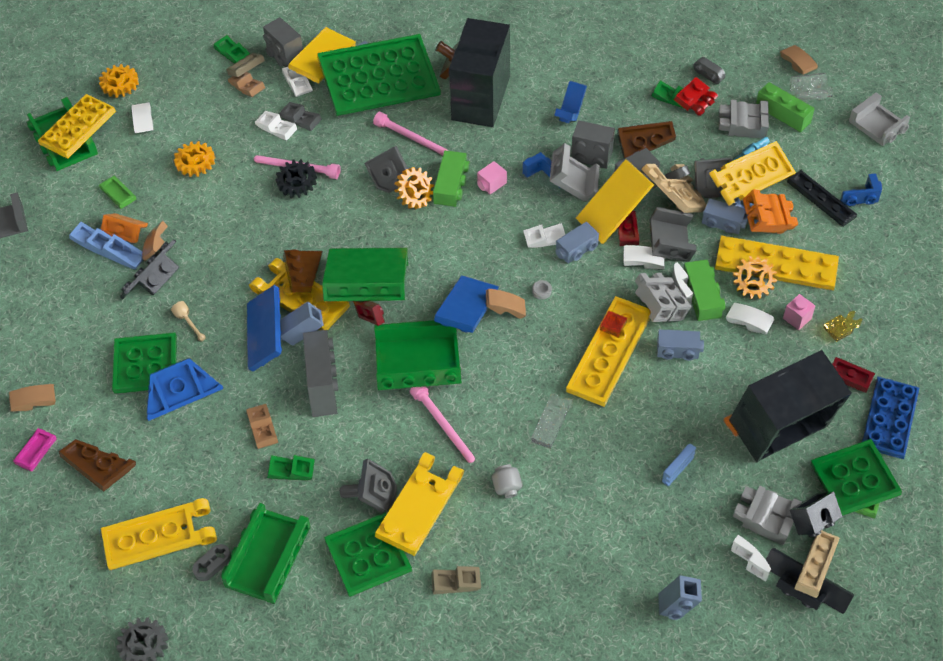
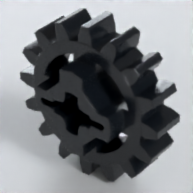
[275,159,317,198]

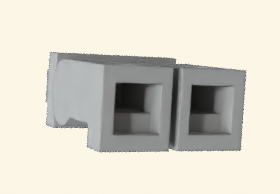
[719,100,769,139]
[635,273,692,322]
[733,486,802,545]

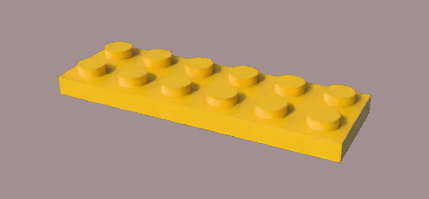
[715,235,839,291]
[566,296,651,407]

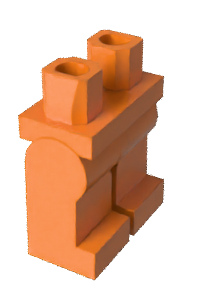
[742,189,798,234]

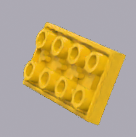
[288,27,356,83]
[38,94,116,159]
[576,159,654,244]

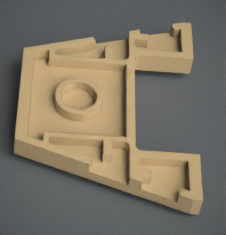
[642,164,706,213]

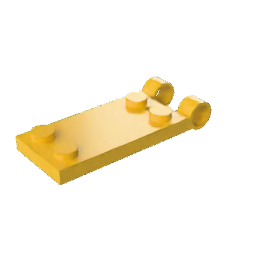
[249,258,350,331]
[375,452,464,556]
[101,498,217,570]

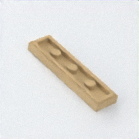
[794,530,840,598]

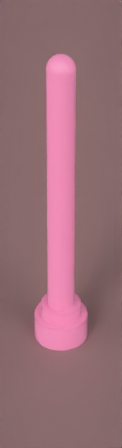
[373,111,449,156]
[254,155,341,179]
[410,386,475,463]

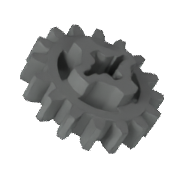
[116,617,169,661]

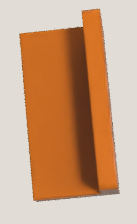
[101,213,148,243]

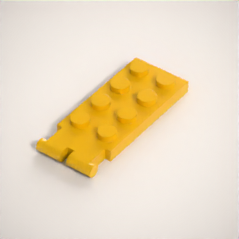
[709,141,796,206]

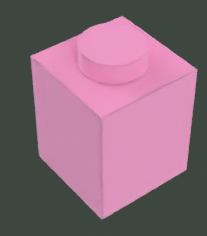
[477,161,507,194]
[783,294,815,330]

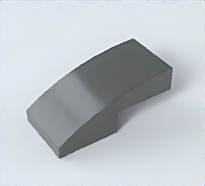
[279,102,322,131]

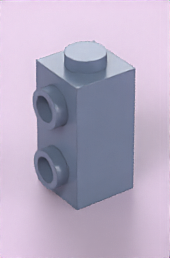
[702,198,748,235]
[555,222,599,263]
[280,302,324,346]
[657,329,704,361]
[658,575,702,620]

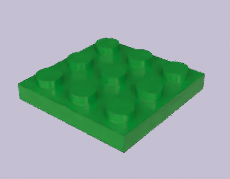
[112,332,177,394]
[811,439,902,516]
[324,513,412,597]

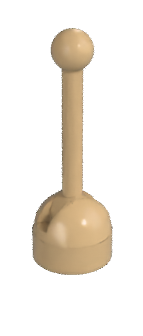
[171,301,205,342]

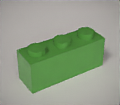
[756,82,815,133]
[433,150,470,207]
[683,259,726,321]

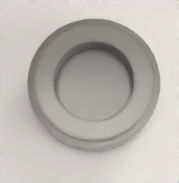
[532,280,552,300]

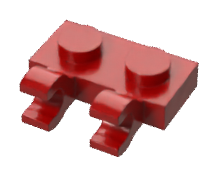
[674,77,718,116]

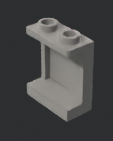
[849,92,910,146]
[550,143,600,201]

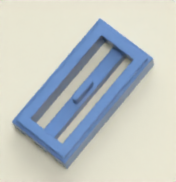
[662,444,696,486]

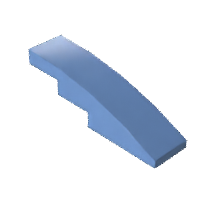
[69,222,143,270]

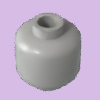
[491,464,523,498]

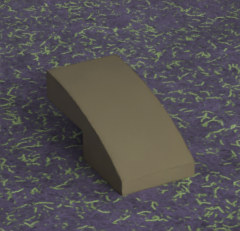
[432,566,481,594]

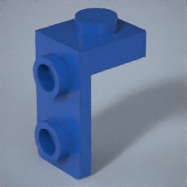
[554,81,587,123]
[523,152,560,188]
[840,173,882,206]

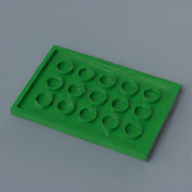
[317,34,441,116]

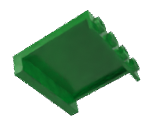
[322,248,408,301]
[374,320,462,390]

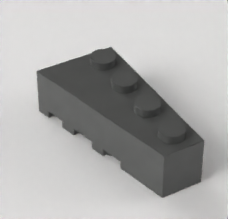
[303,330,338,417]

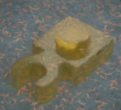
[823,311,863,342]

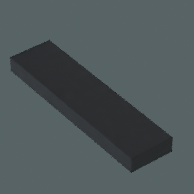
[787,170,857,227]

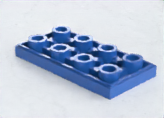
[434,275,499,333]
[247,285,282,371]
[862,377,919,459]

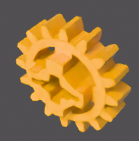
[99,64,139,98]
[174,141,215,177]
[394,167,434,209]
[733,256,777,299]

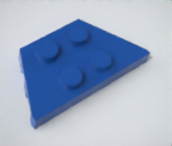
[146,358,224,421]

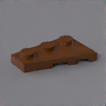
[617,121,676,159]
[283,249,323,293]
[59,439,136,492]

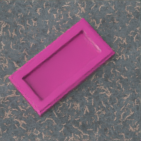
[13,428,57,472]

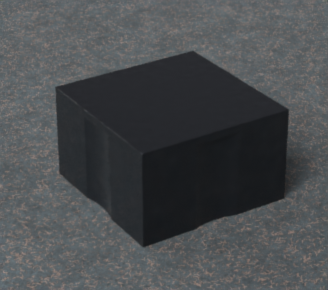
[449,18,510,128]
[729,350,852,462]

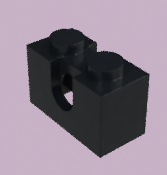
[790,492,843,537]

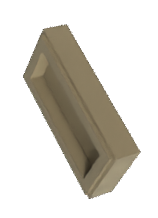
[226,53,265,77]

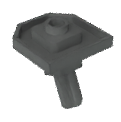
[364,146,408,193]
[694,157,732,198]
[340,459,397,512]

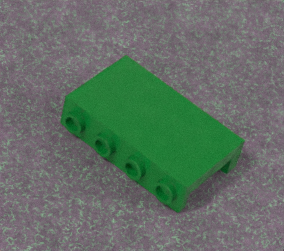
[26,97,98,171]
[221,503,311,604]

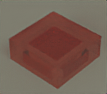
[600,311,627,338]

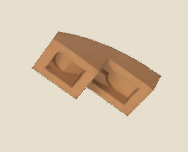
[780,45,818,75]
[228,72,265,97]
[142,221,168,261]
[486,289,526,318]
[9,384,56,411]
[246,404,278,449]

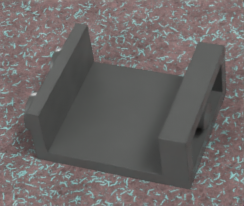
[0,192,28,239]
[649,207,697,261]

